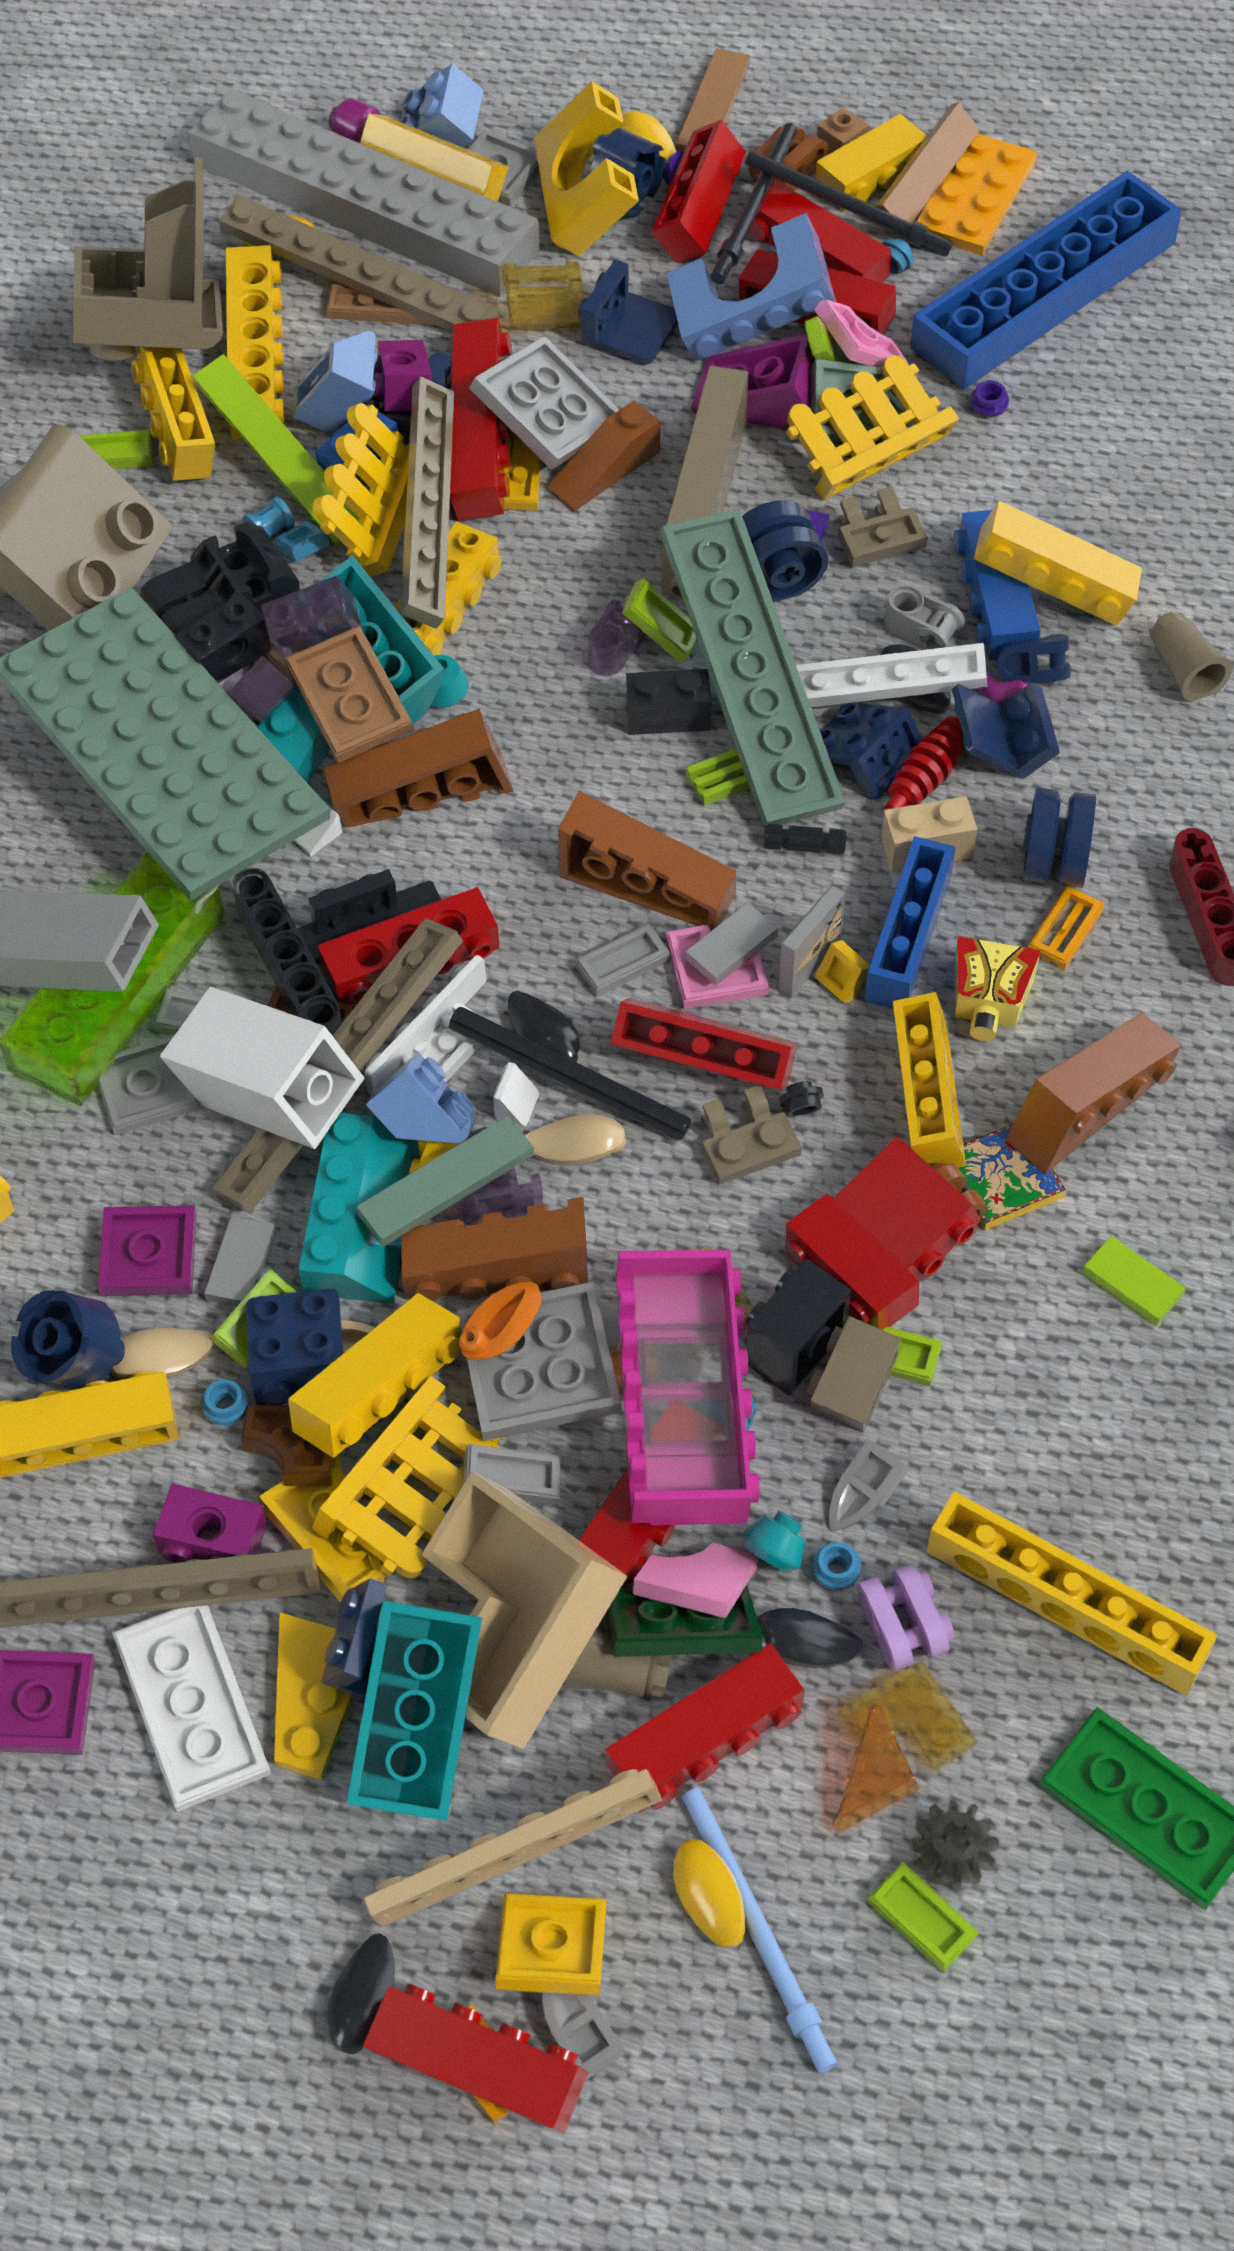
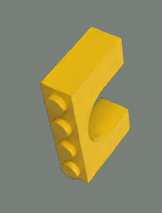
[534,81,639,256]

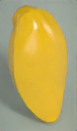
[619,110,676,161]
[673,1840,745,1948]

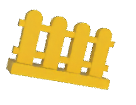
[786,355,959,501]
[313,403,409,577]
[312,1376,501,1578]

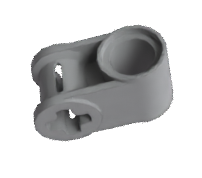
[884,585,965,650]

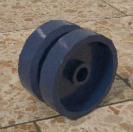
[742,500,828,602]
[1022,787,1096,888]

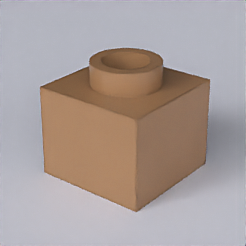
[817,107,869,154]

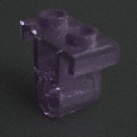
[451,1127,543,1225]

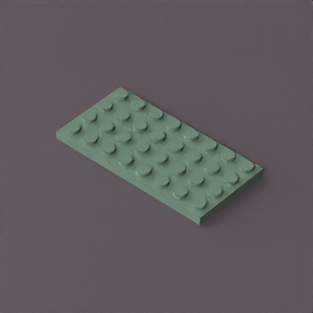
[0,587,330,902]

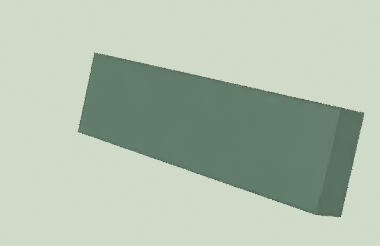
[356,1115,534,1247]

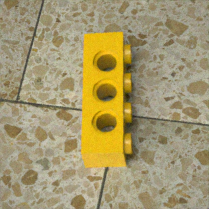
[893,992,966,1168]

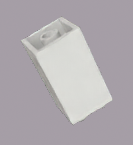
[160,986,364,1149]

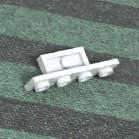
[365,955,486,1095]

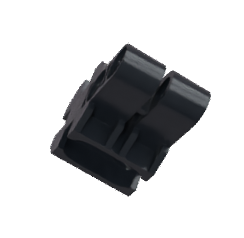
[140,522,300,635]

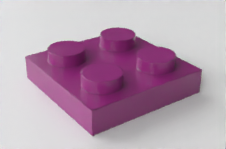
[98,1205,197,1296]
[0,1650,96,1755]

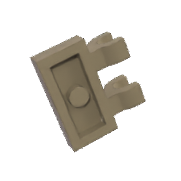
[838,486,928,567]
[701,1084,802,1185]

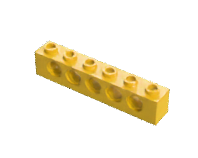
[226,245,285,440]
[927,1491,1218,1696]

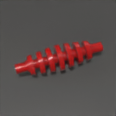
[884,716,965,810]

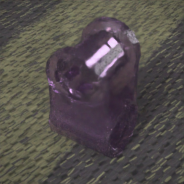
[588,599,648,677]

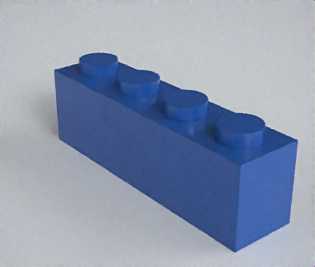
[954,510,1041,661]
[864,836,956,1009]

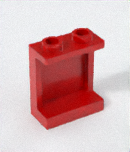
[833,1136,980,1281]

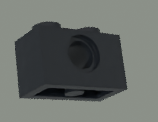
[174,593,272,683]

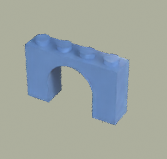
[667,213,836,360]

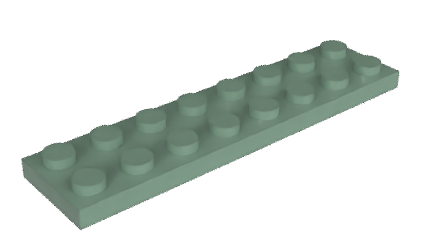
[660,509,845,829]

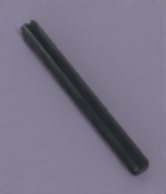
[448,1007,691,1141]

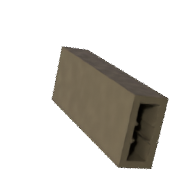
[662,366,748,599]

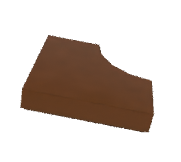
[241,1405,336,1486]

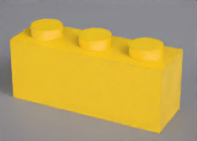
[816,114,927,212]

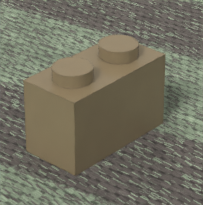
[807,1316,901,1433]

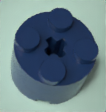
[585,128,665,217]
[11,1290,125,1390]

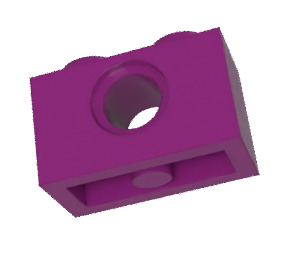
[373,340,432,411]
[153,1483,268,1563]

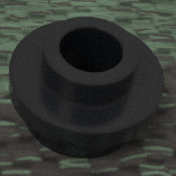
[779,1081,824,1117]

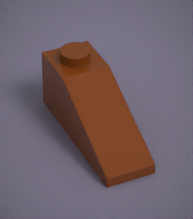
[548,400,661,512]

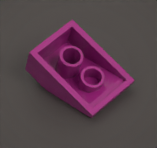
[691,334,816,428]

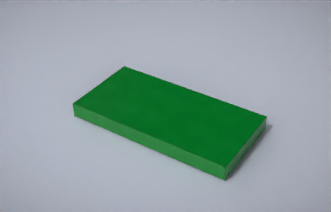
[1038,1707,1234,1910]

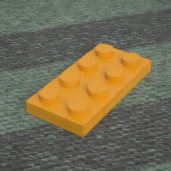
[917,133,1037,256]

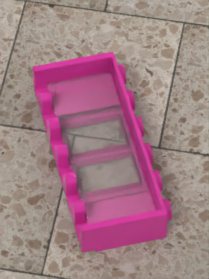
[616,1250,760,1525]

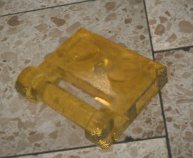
[502,261,584,330]

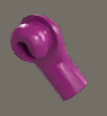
[974,673,1029,705]

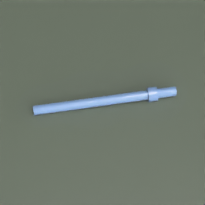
[682,1788,837,2074]

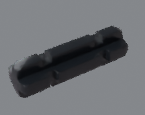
[764,824,847,854]

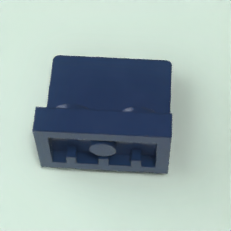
[952,682,1060,779]
[819,702,922,800]

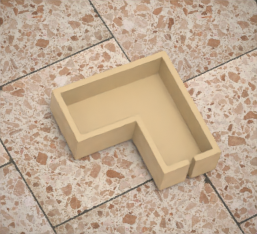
[422,1472,627,1749]

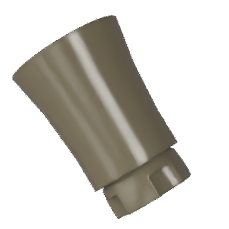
[1149,611,1233,702]
[564,1628,672,1698]

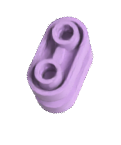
[856,1563,955,1672]

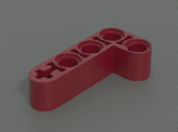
[1169,828,1234,986]

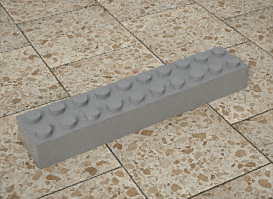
[189,89,540,297]

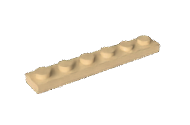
[364,1769,662,1927]

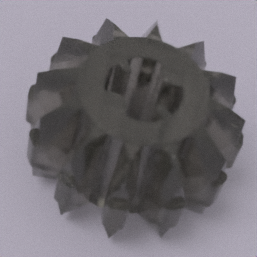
[911,1798,999,1890]

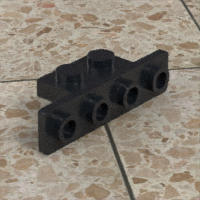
[285,869,442,964]

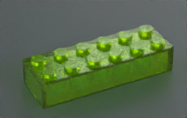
[0,852,225,1107]

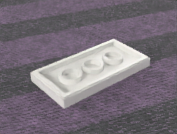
[112,1605,271,1812]

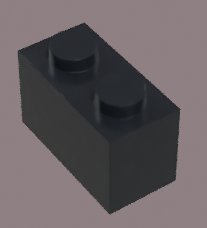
[626,669,711,735]

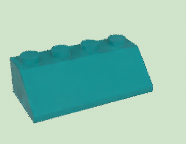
[289,555,447,739]
[299,1113,420,1304]
[346,1600,482,1821]

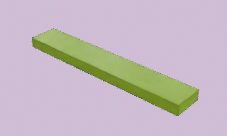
[192,354,359,548]

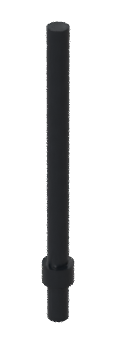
[710,123,798,284]
[744,149,954,256]

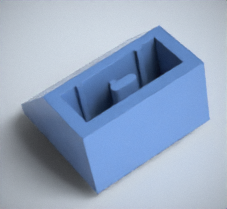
[400,63,484,147]
[292,331,377,434]
[366,1052,477,1143]

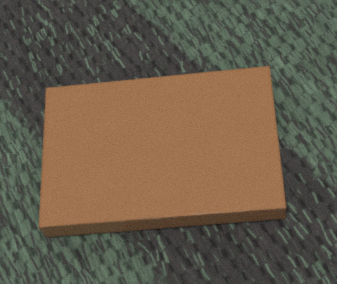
[284,625,413,764]

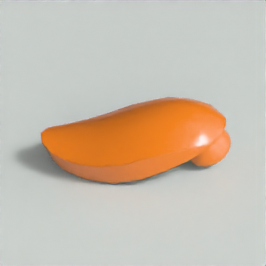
[459,1282,543,1360]

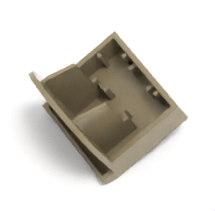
[73,157,223,360]
[0,425,174,631]

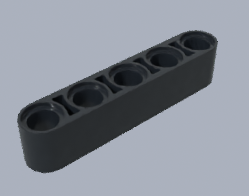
[231,868,342,1036]

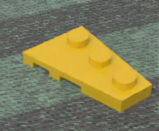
[258,1455,385,1602]
[274,1612,354,1781]

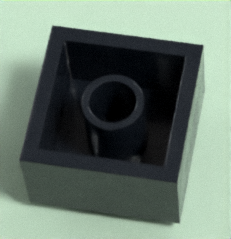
[745,1258,851,1396]

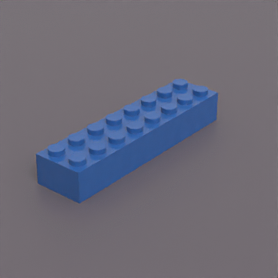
[910,170,1182,390]

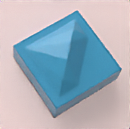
[274,521,330,562]

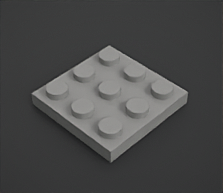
[469,336,619,470]
[457,1282,623,1441]

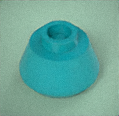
[430,655,469,708]
[743,1510,806,1573]

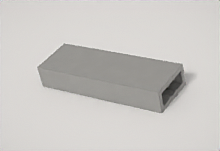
[0,891,159,992]

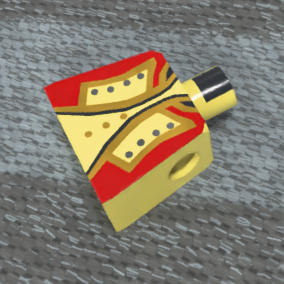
[954,936,1040,1041]

